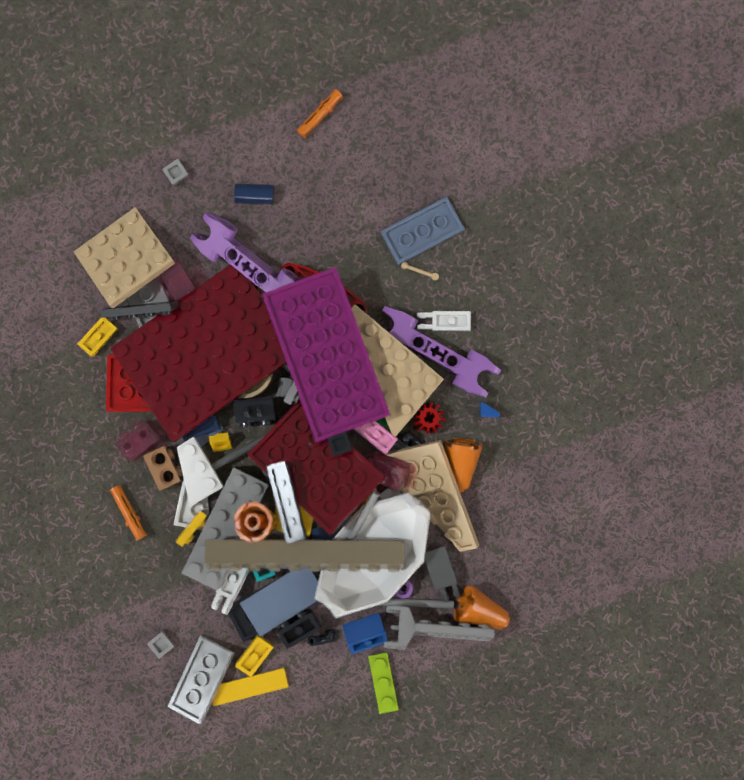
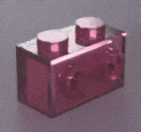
[157,256,196,301]
[115,420,162,463]
[368,451,411,491]

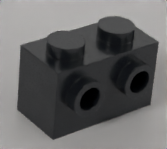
[277,609,322,649]

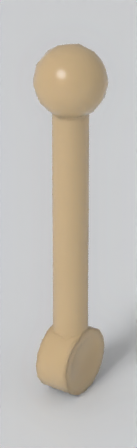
[401,262,439,280]

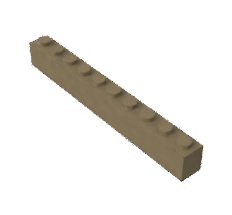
[205,540,404,572]

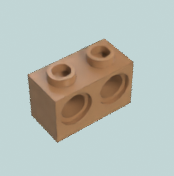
[143,446,183,491]

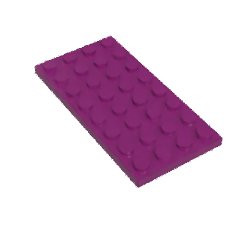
[262,267,390,442]

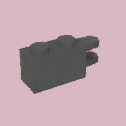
[424,545,460,602]

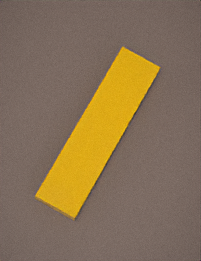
[212,667,289,706]

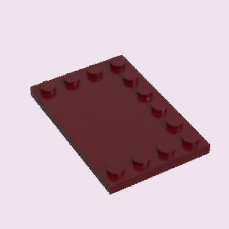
[247,399,385,535]

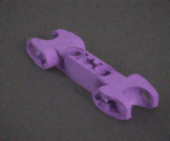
[190,212,301,299]
[382,306,501,398]

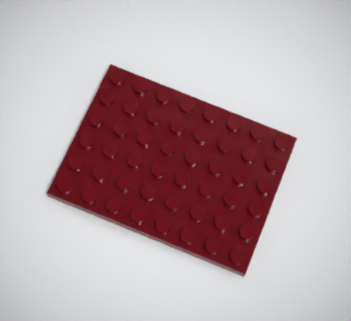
[110,264,287,442]

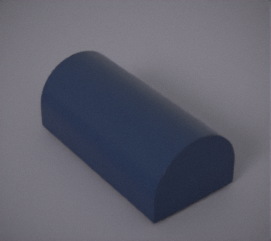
[234,184,274,205]

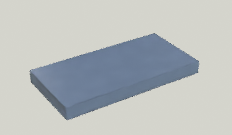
[380,197,465,265]
[240,569,319,637]

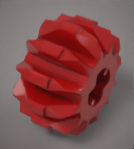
[413,402,446,434]

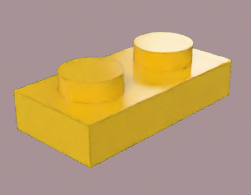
[77,317,118,357]
[176,510,207,546]
[235,634,274,677]

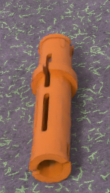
[296,89,344,139]
[109,485,147,541]

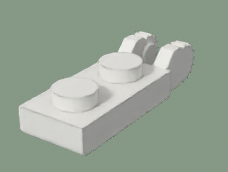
[417,311,471,331]
[211,568,250,615]

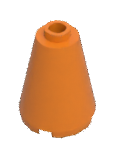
[444,438,483,492]
[234,502,279,542]
[454,585,510,630]

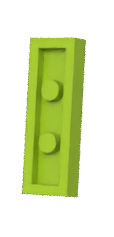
[368,652,399,714]

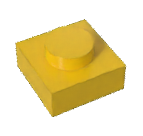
[209,432,232,452]

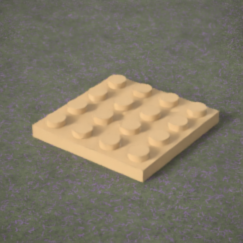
[73,207,175,309]

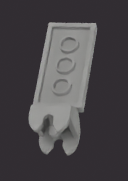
[384,606,495,650]

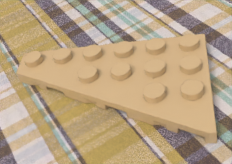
[351,305,444,437]
[372,440,479,552]

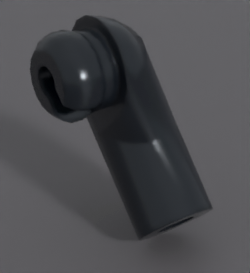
[401,431,424,446]
[308,629,335,646]

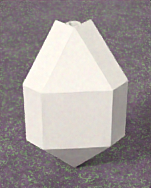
[315,493,430,618]

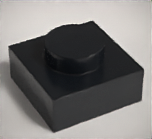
[327,431,353,458]

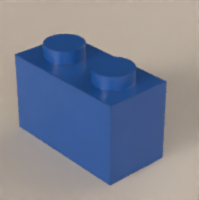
[342,613,388,654]

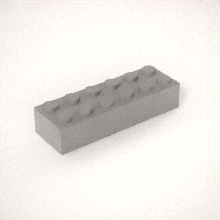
[182,467,269,590]

